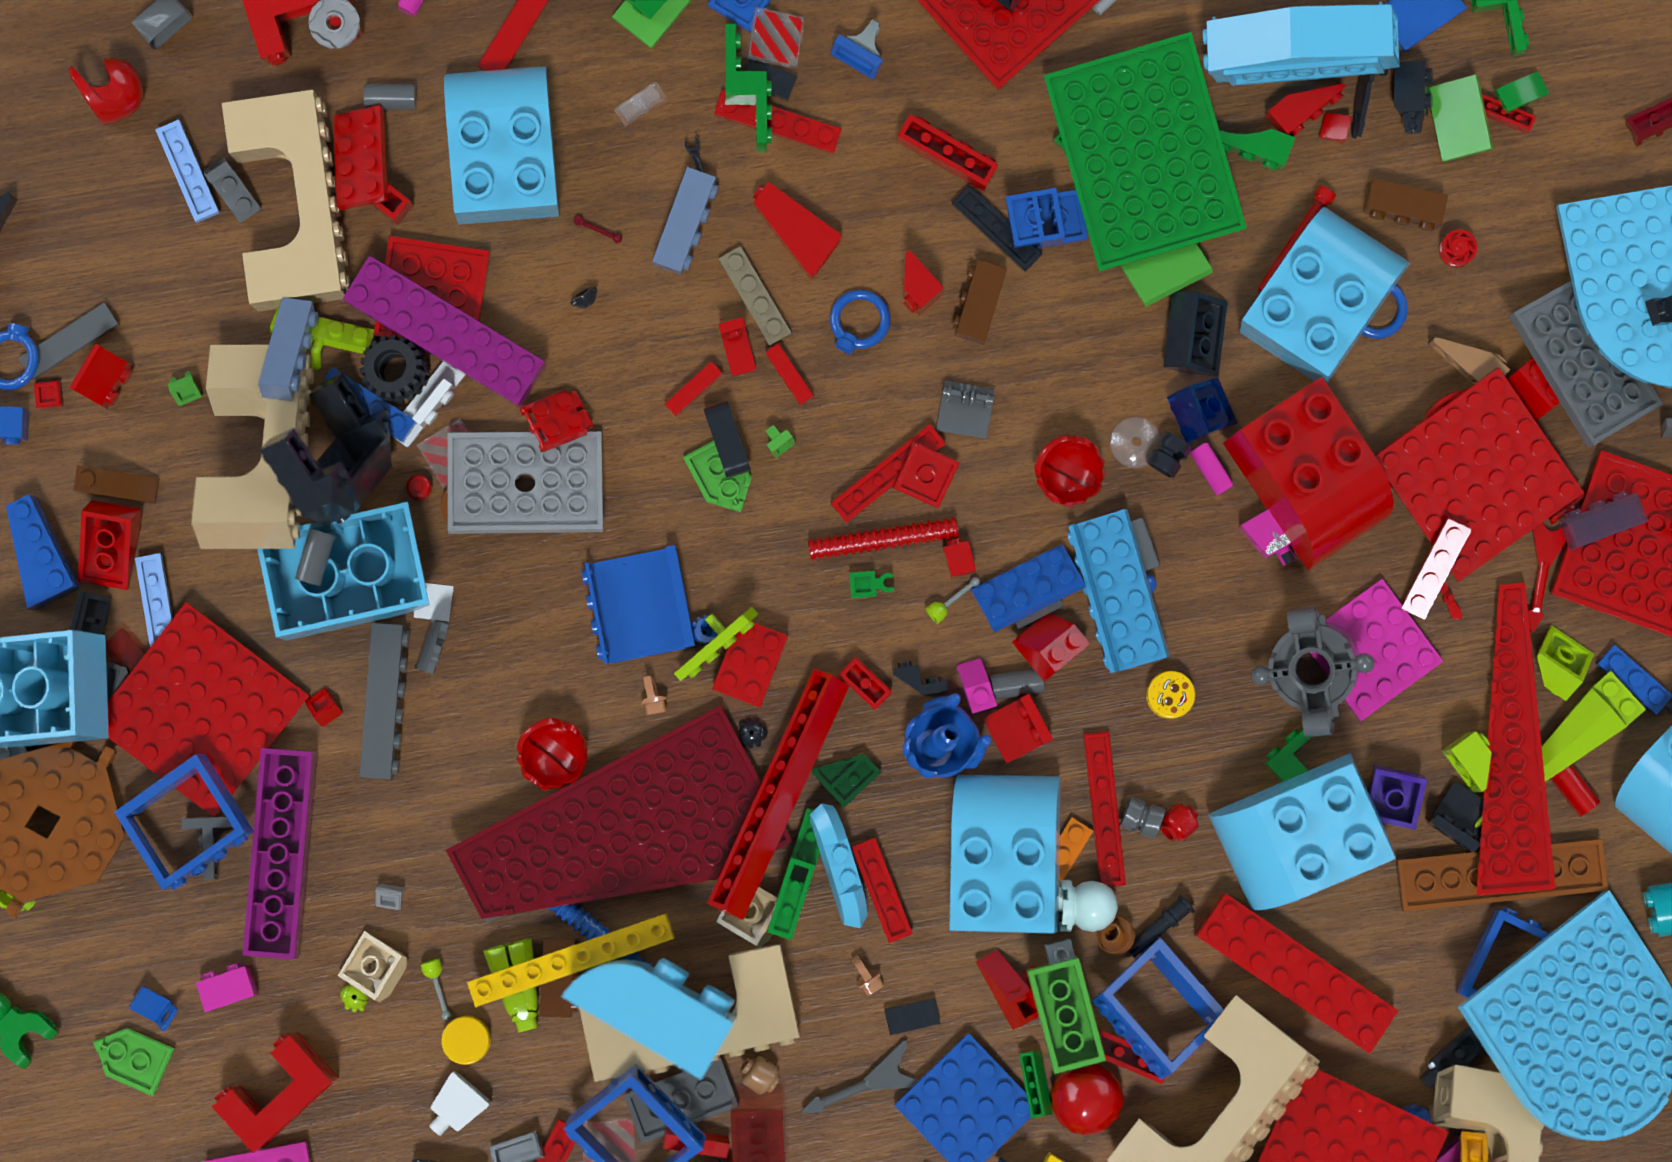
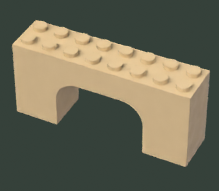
[222,90,351,312]
[192,345,314,549]
[579,943,800,1085]
[1107,996,1320,1162]
[1432,1065,1544,1162]

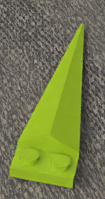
[1474,671,1646,827]

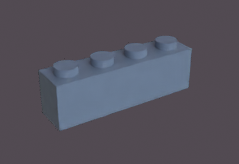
[652,167,719,276]
[258,298,318,401]

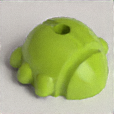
[340,984,369,1012]

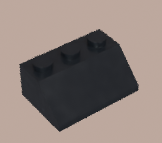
[1163,291,1228,377]

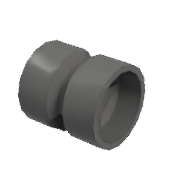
[1120,796,1165,840]

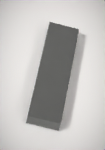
[19,303,119,380]

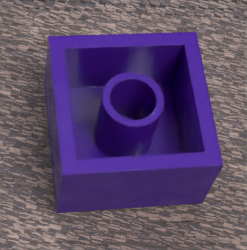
[1368,764,1427,830]

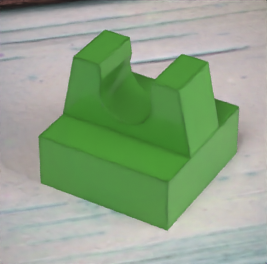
[168,371,202,406]
[766,425,796,459]

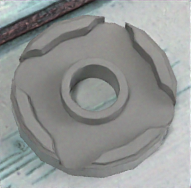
[309,0,360,49]

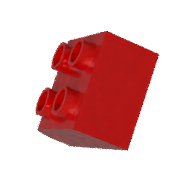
[1223,377,1394,571]

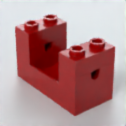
[242,0,364,66]
[212,1032,339,1153]

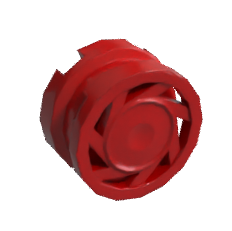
[1439,229,1478,268]

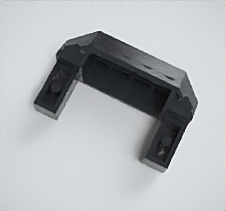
[259,373,392,526]

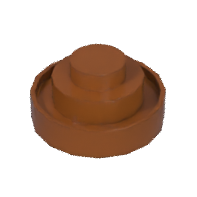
[1097,917,1135,956]

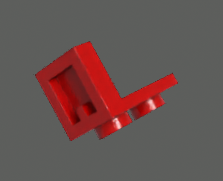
[718,317,756,377]

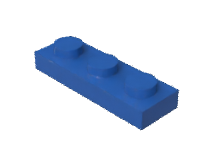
[1596,645,1672,715]

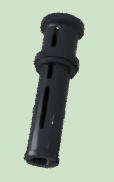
[1128,894,1195,958]

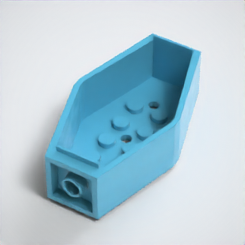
[1203,2,1400,86]

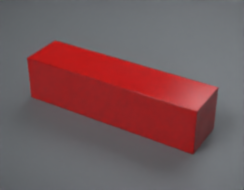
[1482,94,1537,134]
[765,343,814,406]
[665,361,723,417]
[662,1127,730,1158]

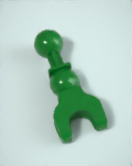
[0,992,59,1068]

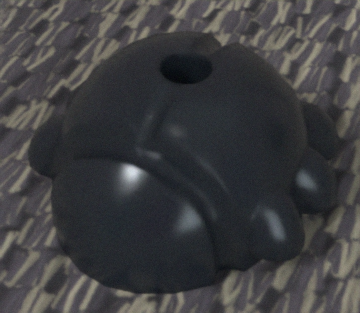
[569,287,597,309]
[739,717,768,749]

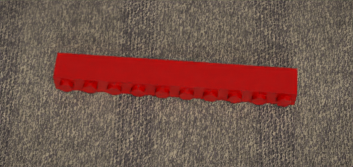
[707,669,849,920]

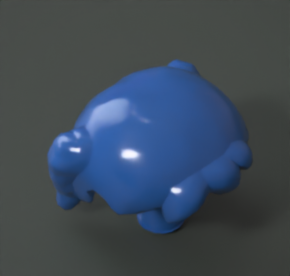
[902,693,992,778]

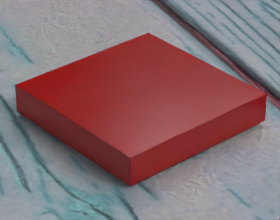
[892,441,960,509]

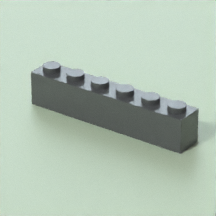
[360,623,410,780]

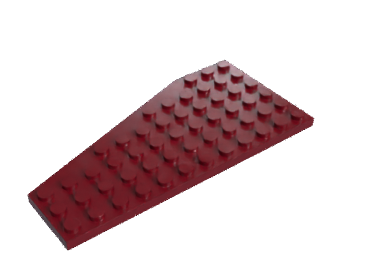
[445,705,793,919]

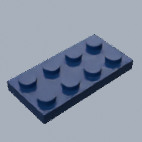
[971,544,1086,633]

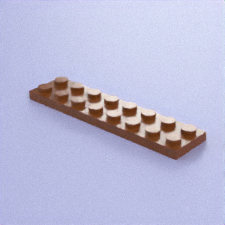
[1396,839,1609,912]

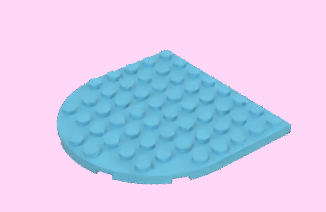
[1556,186,1672,389]
[1458,890,1672,1141]

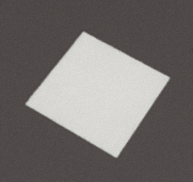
[414,583,453,622]

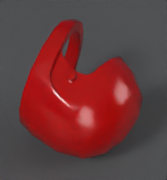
[67,58,143,125]

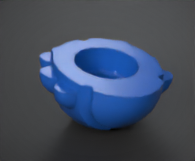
[692,615,718,644]

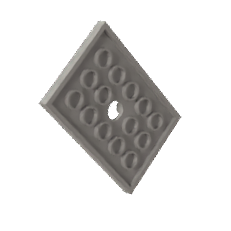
[448,432,603,534]

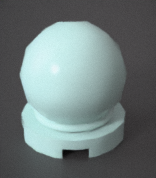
[1058,880,1118,932]

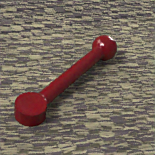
[573,216,623,243]

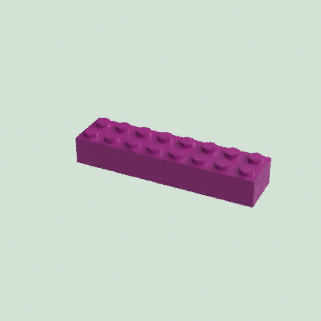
[343,256,547,408]
[243,748,317,959]

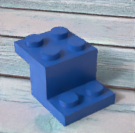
[1005,188,1088,249]

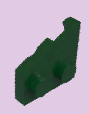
[811,754,882,807]

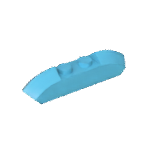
[810,804,868,928]

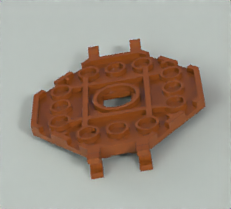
[0,741,125,919]

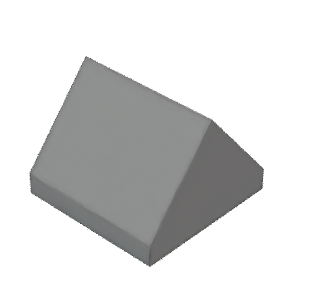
[376,883,405,910]

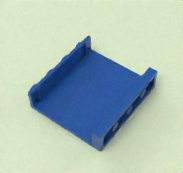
[581,545,696,665]

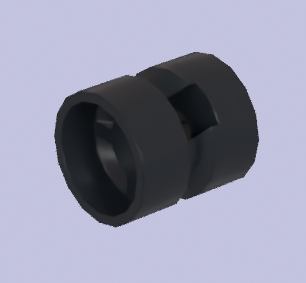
[1146,431,1193,479]

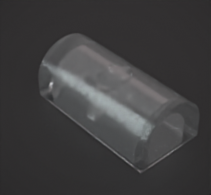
[614,82,667,127]

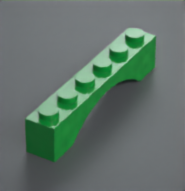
[1219,129,1295,171]

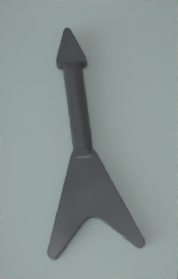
[802,1041,918,1113]

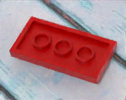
[333,105,388,210]

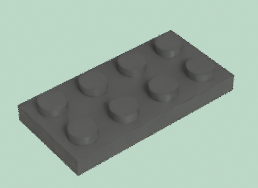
[624,1057,739,1143]

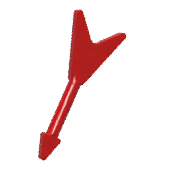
[1528,518,1577,633]

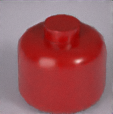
[406,475,433,501]

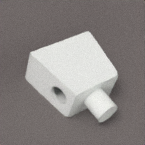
[429,1070,492,1136]

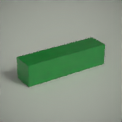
[1019,1050,1053,1119]

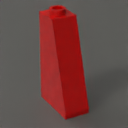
[753,182,842,280]

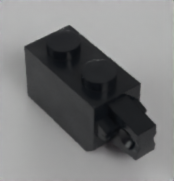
[1394,61,1433,134]

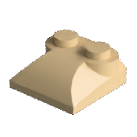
[716,887,778,948]
[338,931,407,1002]

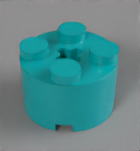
[1642,882,1672,937]

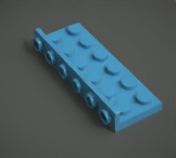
[1068,509,1170,673]

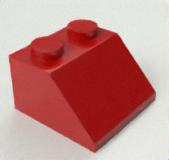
[903,250,944,316]
[69,343,133,409]
[1507,357,1560,421]
[1012,613,1090,682]

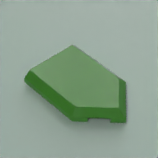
[683,441,752,512]
[93,1028,175,1096]

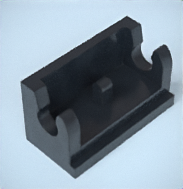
[70,591,112,635]

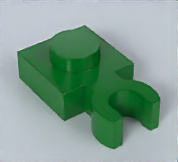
[849,571,894,599]

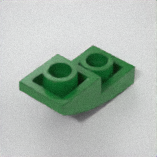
[1495,72,1550,114]

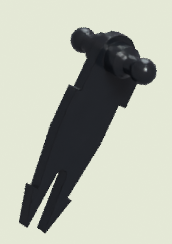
[1351,69,1388,139]

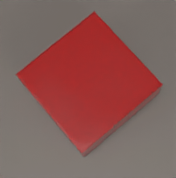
[33,380,63,410]

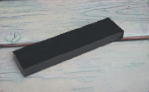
[951,185,1043,273]

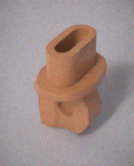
[640,676,667,716]
[851,954,884,996]

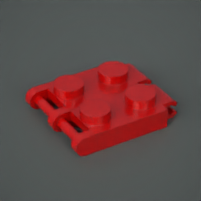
[519,389,593,452]

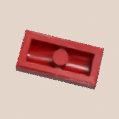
[838,657,892,710]
[1550,764,1601,817]

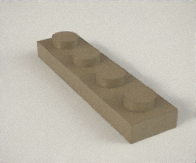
[719,246,792,347]

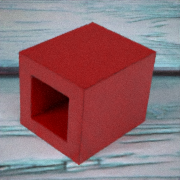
[943,538,976,578]

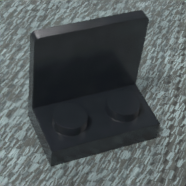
[1426,782,1484,852]

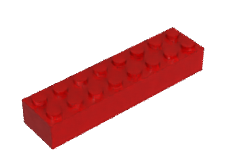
[1194,893,1398,1054]

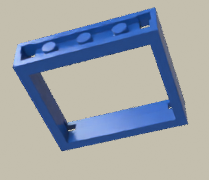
[114,754,254,891]
[1456,907,1553,998]
[1092,938,1224,1080]
[564,1064,706,1162]

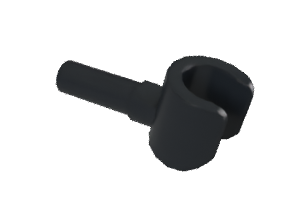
[684,137,705,173]

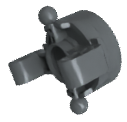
[1251,605,1375,737]

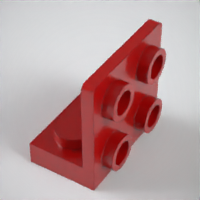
[983,694,1053,763]

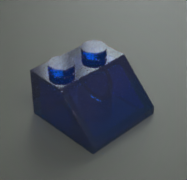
[1167,377,1238,443]

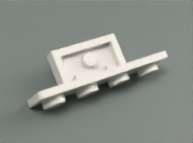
[394,362,465,447]

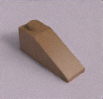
[1428,337,1510,384]

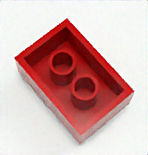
[712,622,788,709]

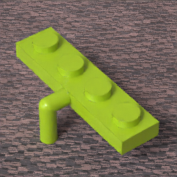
[270,307,376,370]
[674,607,758,681]

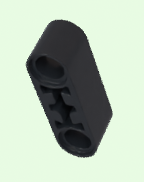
[703,401,751,479]

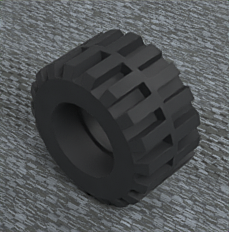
[360,335,430,404]

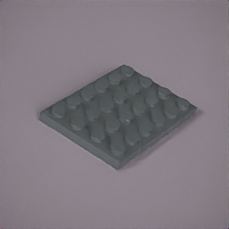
[1509,281,1663,448]

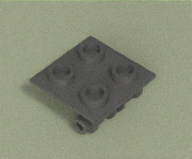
[936,381,995,439]

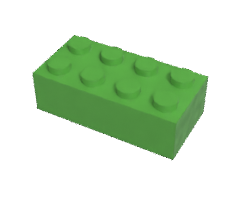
[1026,957,1106,1074]

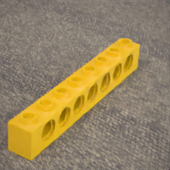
[467,913,675,1007]

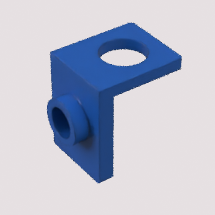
[129,986,178,1032]

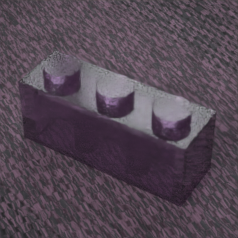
[1559,491,1648,550]

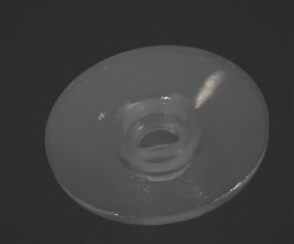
[1110,417,1161,468]

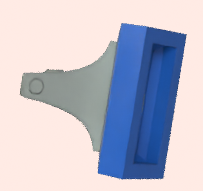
[830,19,883,80]

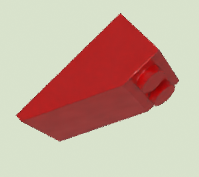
[78,500,141,590]

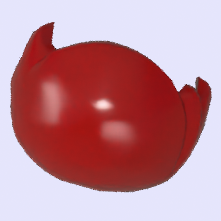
[1034,435,1105,508]
[516,718,588,791]
[1050,1064,1124,1136]

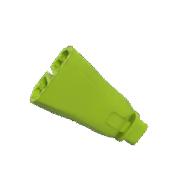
[483,938,538,1032]

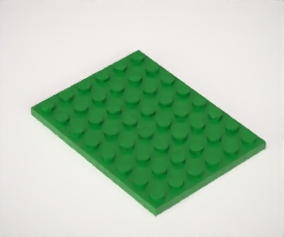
[1044,32,1247,272]

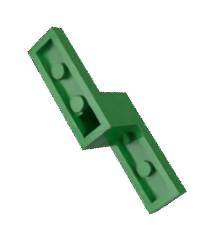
[1470,0,1529,57]
[725,24,772,152]
[1264,729,1311,783]
[767,808,820,940]

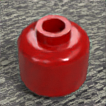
[1160,804,1199,842]

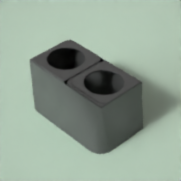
[132,0,192,49]

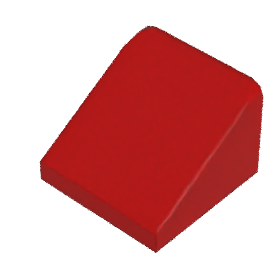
[1319,113,1352,144]
[305,687,343,727]

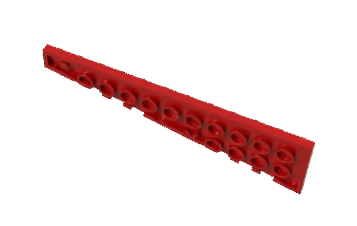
[1476,582,1556,896]

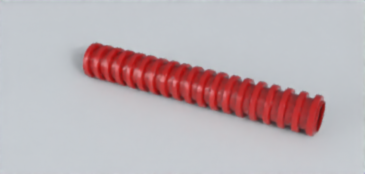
[808,516,959,561]

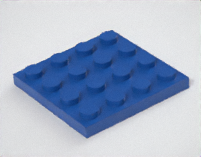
[894,1033,1040,1162]

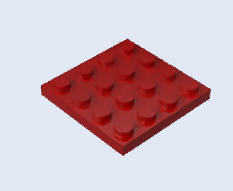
[373,236,490,339]

